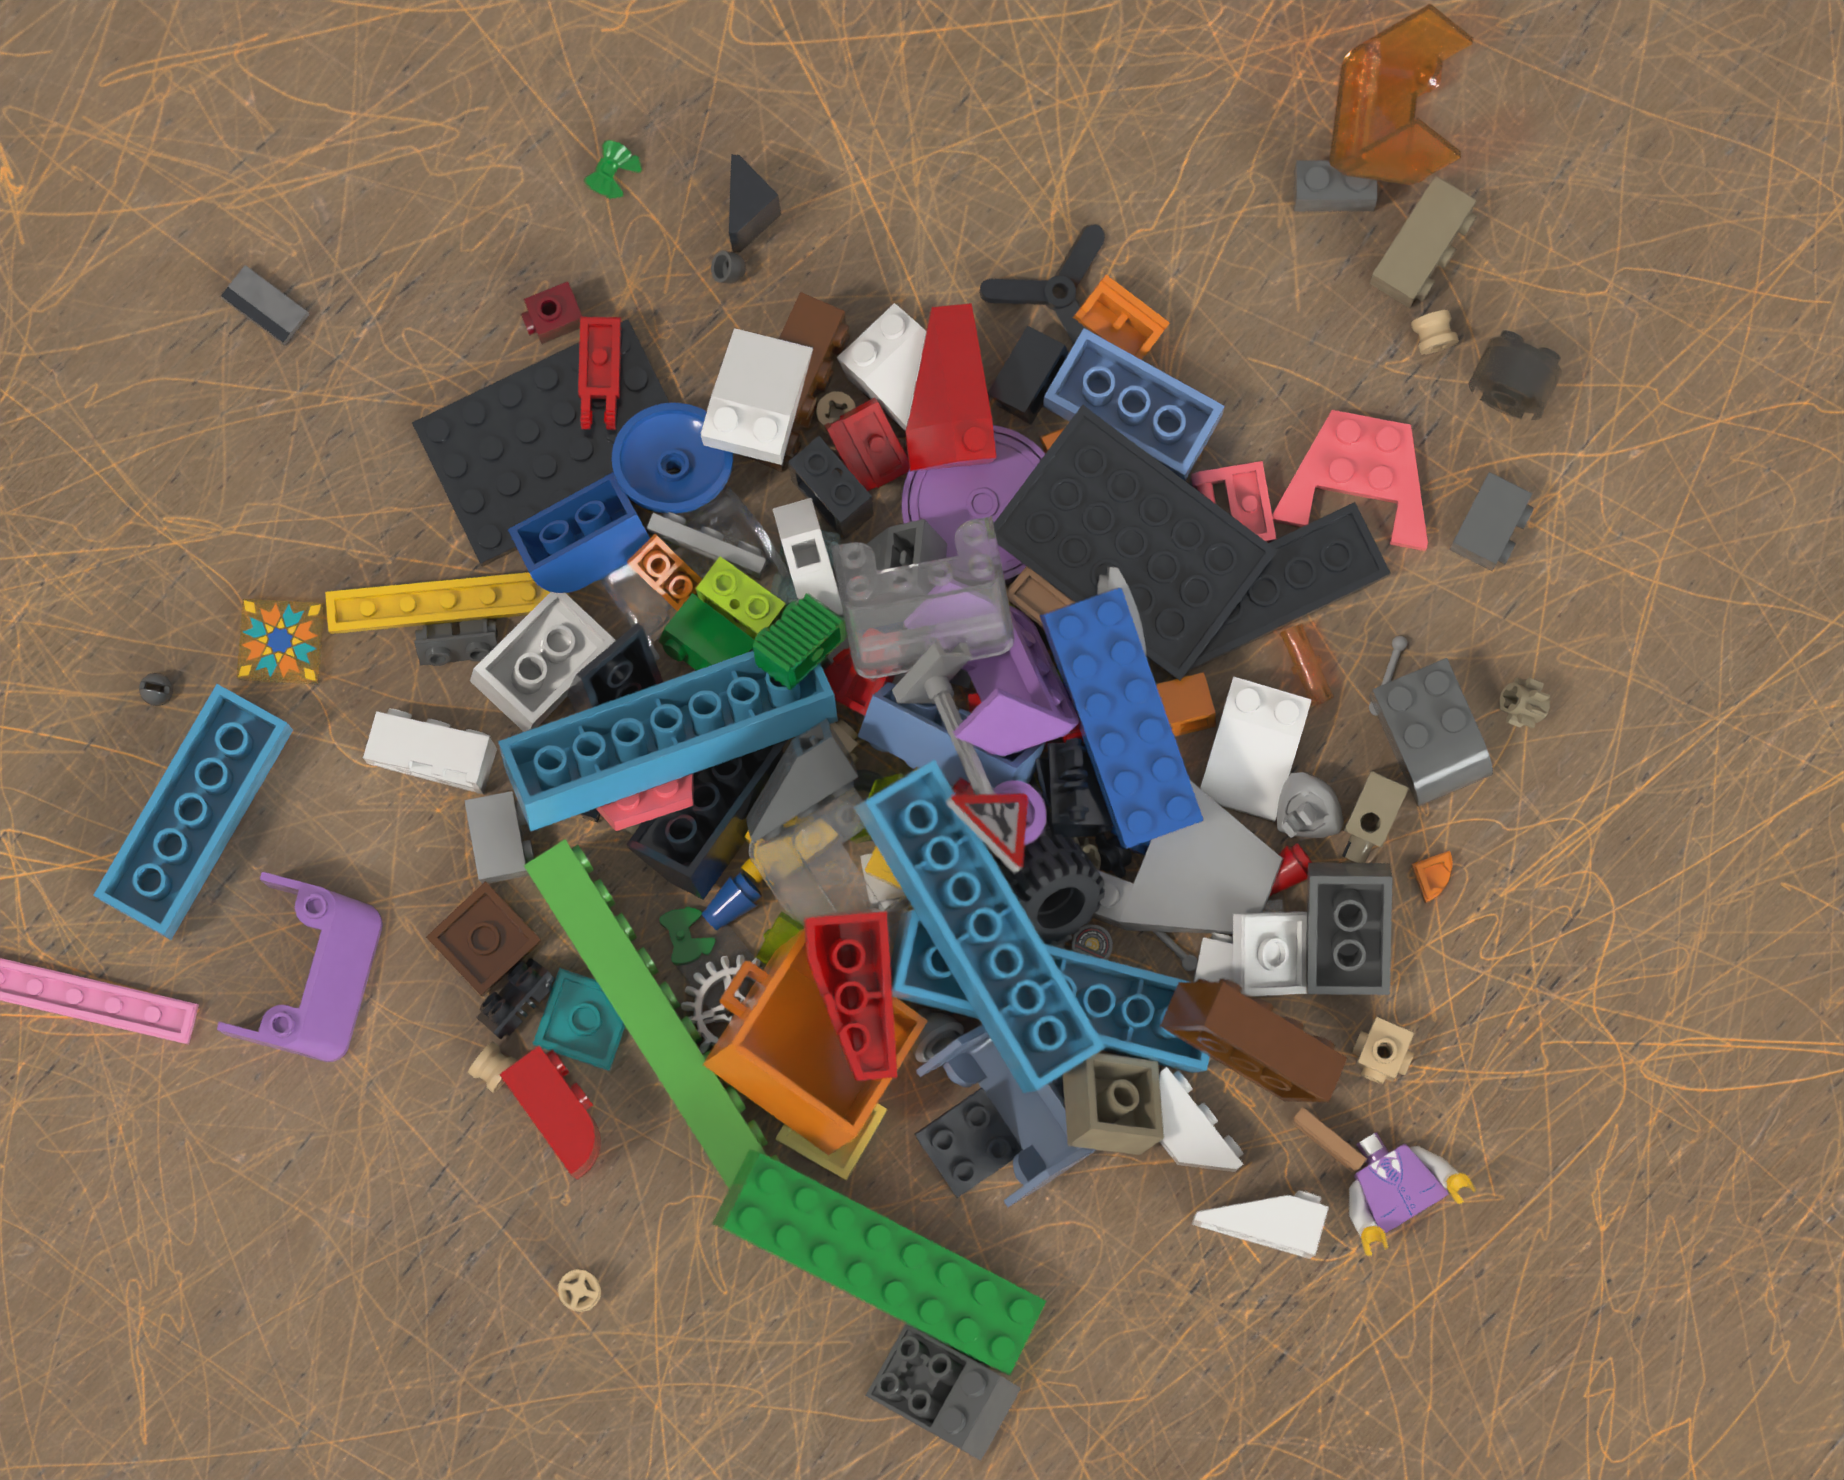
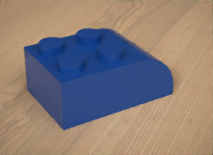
[508,472,650,593]

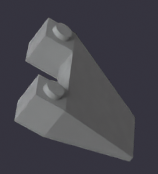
[1092,781,1283,934]

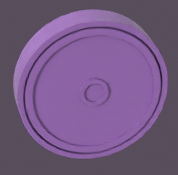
[902,425,1045,589]

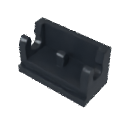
[988,326,1069,425]

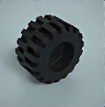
[998,834,1105,945]

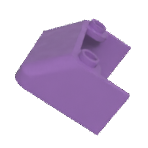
[904,578,1079,756]
[217,872,383,1062]

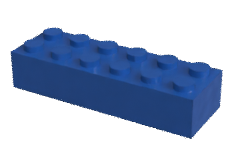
[1039,587,1204,849]

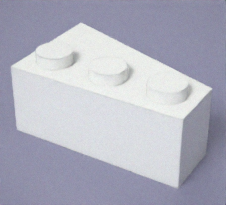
[363,708,497,795]

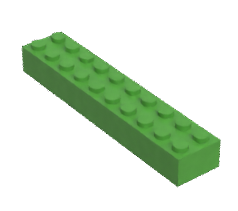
[524,840,782,1189]

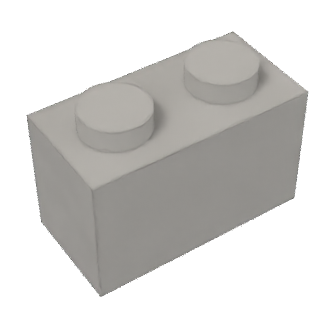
[464,791,535,884]

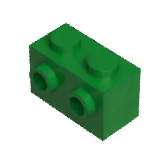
[658,593,754,671]

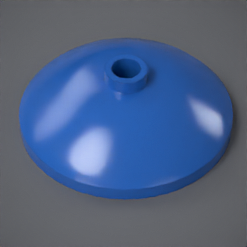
[612,403,733,514]

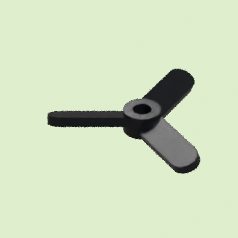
[979,225,1105,344]

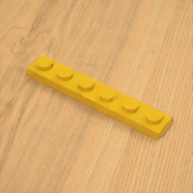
[325,572,569,634]

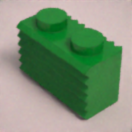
[752,593,847,690]

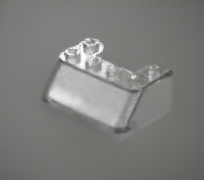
[831,516,1015,679]
[749,787,915,955]

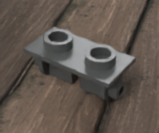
[414,618,498,666]

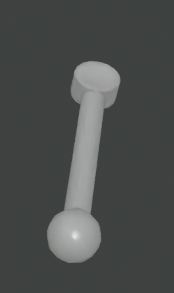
[1369,636,1408,716]
[1153,931,1198,971]

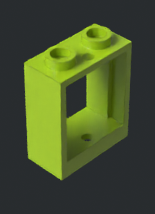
[696,556,786,640]

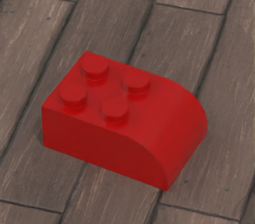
[499,1046,601,1180]

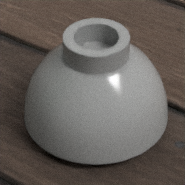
[911,1008,964,1063]

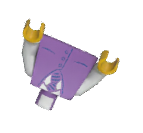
[1349,1132,1476,1256]

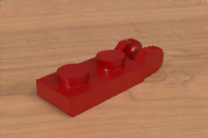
[578,317,622,430]

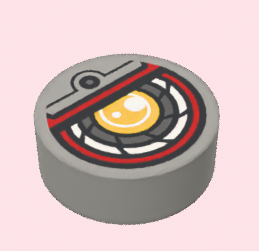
[1072,925,1113,960]

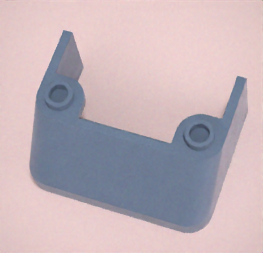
[915,1025,1096,1207]

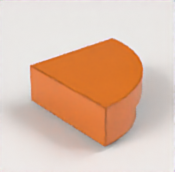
[1411,851,1453,903]

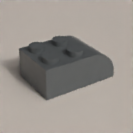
[1369,658,1493,807]
[1307,863,1392,995]

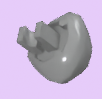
[1277,772,1344,838]

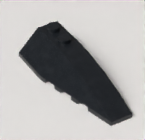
[626,735,799,900]

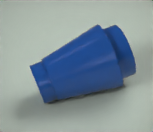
[701,872,762,931]

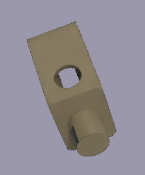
[1342,770,1409,863]

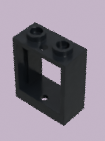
[788,436,874,541]

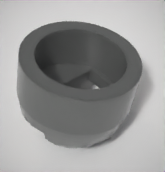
[711,251,746,284]
[139,673,173,706]

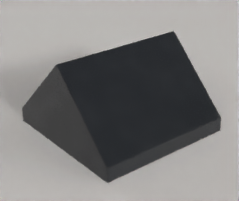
[729,154,781,253]

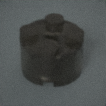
[1468,330,1562,420]

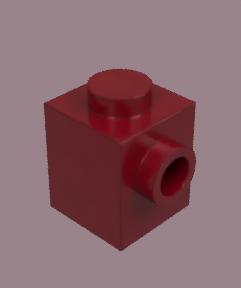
[521,281,583,344]

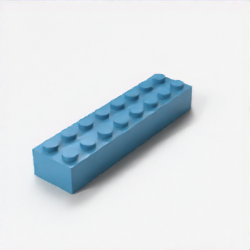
[498,651,838,831]
[854,760,1105,1094]
[890,910,1210,1073]

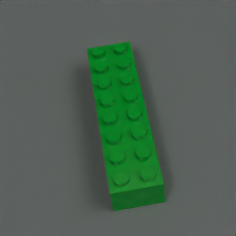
[712,1149,1046,1375]

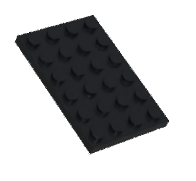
[412,319,681,567]
[985,404,1278,681]

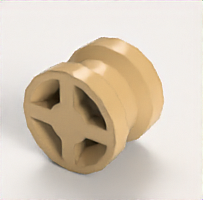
[1411,310,1459,354]
[817,391,856,435]
[468,1041,517,1093]
[558,1270,601,1312]

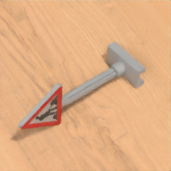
[892,643,1028,872]

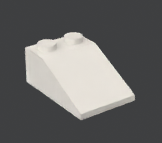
[837,303,926,431]
[701,328,813,465]
[470,592,616,732]
[1200,677,1312,822]
[1192,1191,1328,1259]

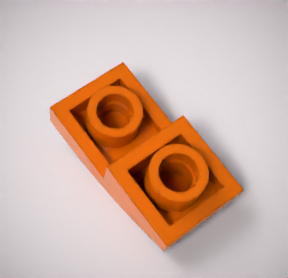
[627,534,702,612]

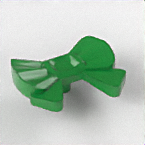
[584,140,642,199]
[659,907,715,966]

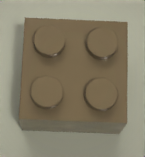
[1063,1053,1164,1155]

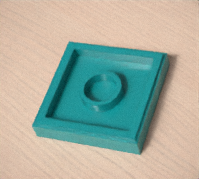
[532,968,626,1072]

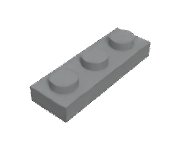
[647,512,766,578]

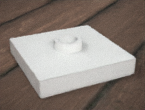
[1233,911,1307,997]

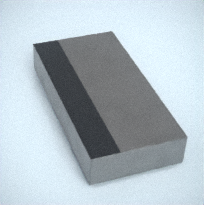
[221,265,309,346]

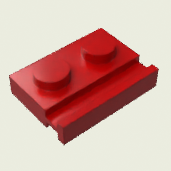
[824,398,910,491]

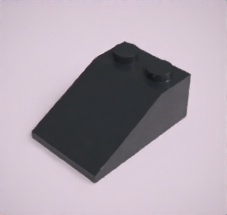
[567,623,663,714]

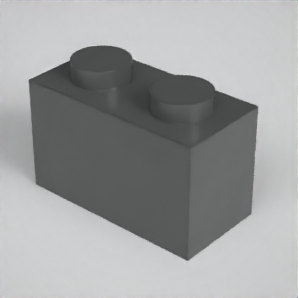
[1294,160,1377,212]
[1449,472,1534,572]

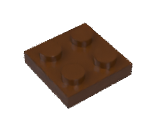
[426,881,542,997]

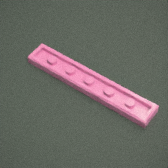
[0,958,199,1045]

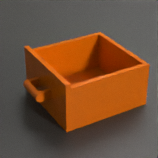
[703,928,928,1155]

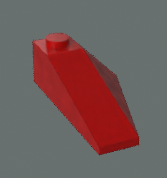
[905,303,997,472]
[804,909,898,1081]

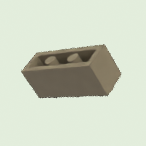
[1369,175,1477,308]

